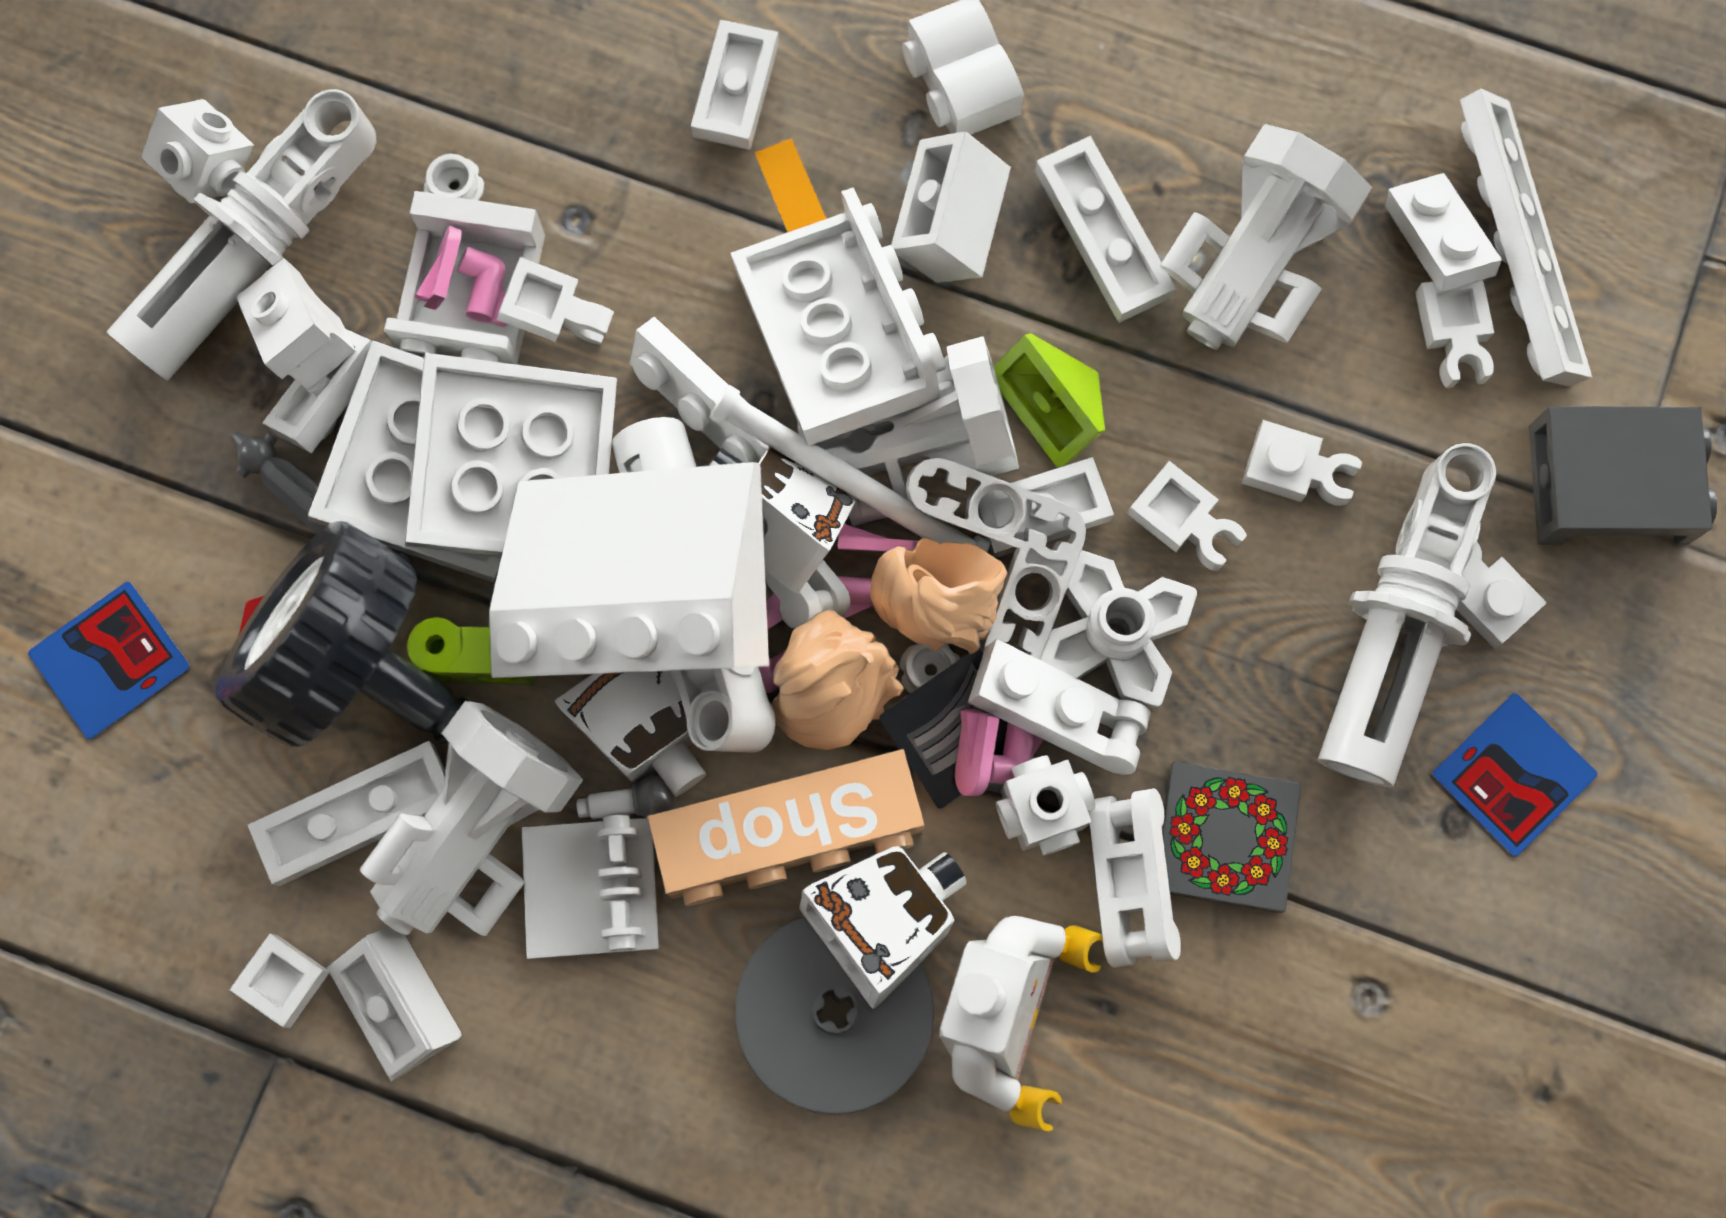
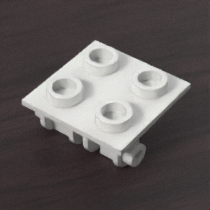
[522,815,659,959]

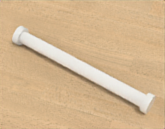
[709,385,990,552]

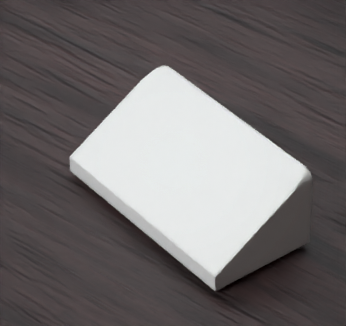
[327,927,461,1081]

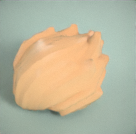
[870,538,1007,654]
[771,610,904,750]

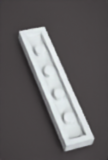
[1460,89,1592,387]

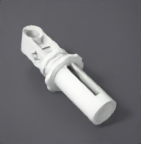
[106,89,376,381]
[611,417,775,753]
[1317,443,1496,788]

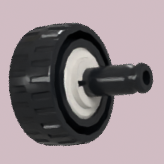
[215,521,470,747]

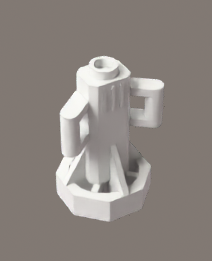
[1160,124,1372,350]
[798,336,1019,527]
[360,701,583,936]

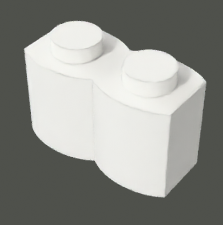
[902,0,1024,135]

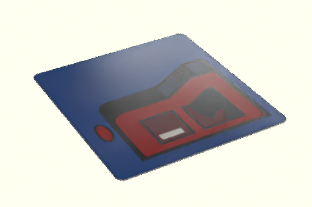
[28,581,190,739]
[1433,693,1597,856]

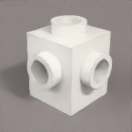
[141,99,254,203]
[996,755,1096,856]

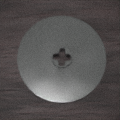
[735,917,934,1114]

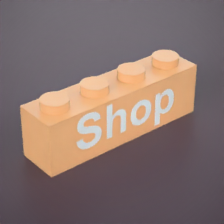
[648,749,924,906]

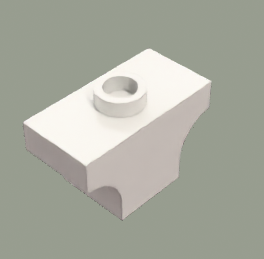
[236,258,356,390]

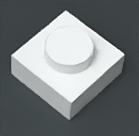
[230,934,330,1028]

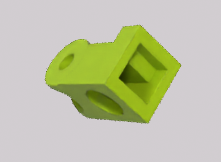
[407,617,534,685]

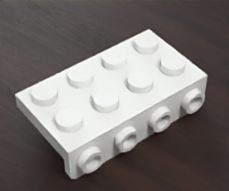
[731,188,946,446]

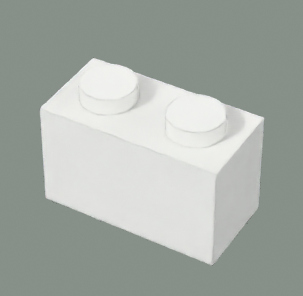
[891,131,1011,283]

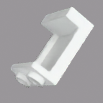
[384,191,545,365]

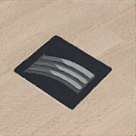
[879,648,1008,808]

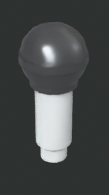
[577,775,676,820]

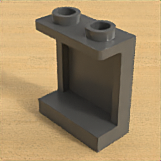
[1529,406,1717,545]

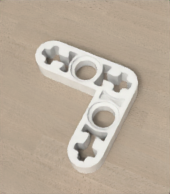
[906,458,1086,660]

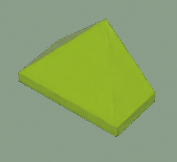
[993,333,1105,468]

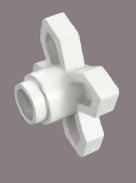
[1040,550,1197,711]

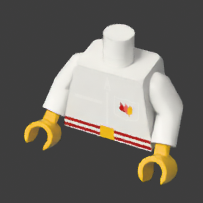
[939,916,1103,1132]

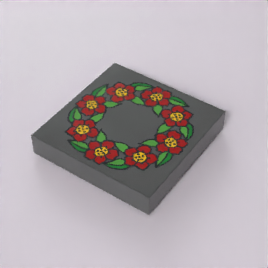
[1161,761,1301,914]

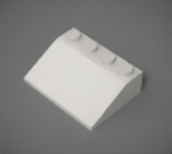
[489,462,769,678]

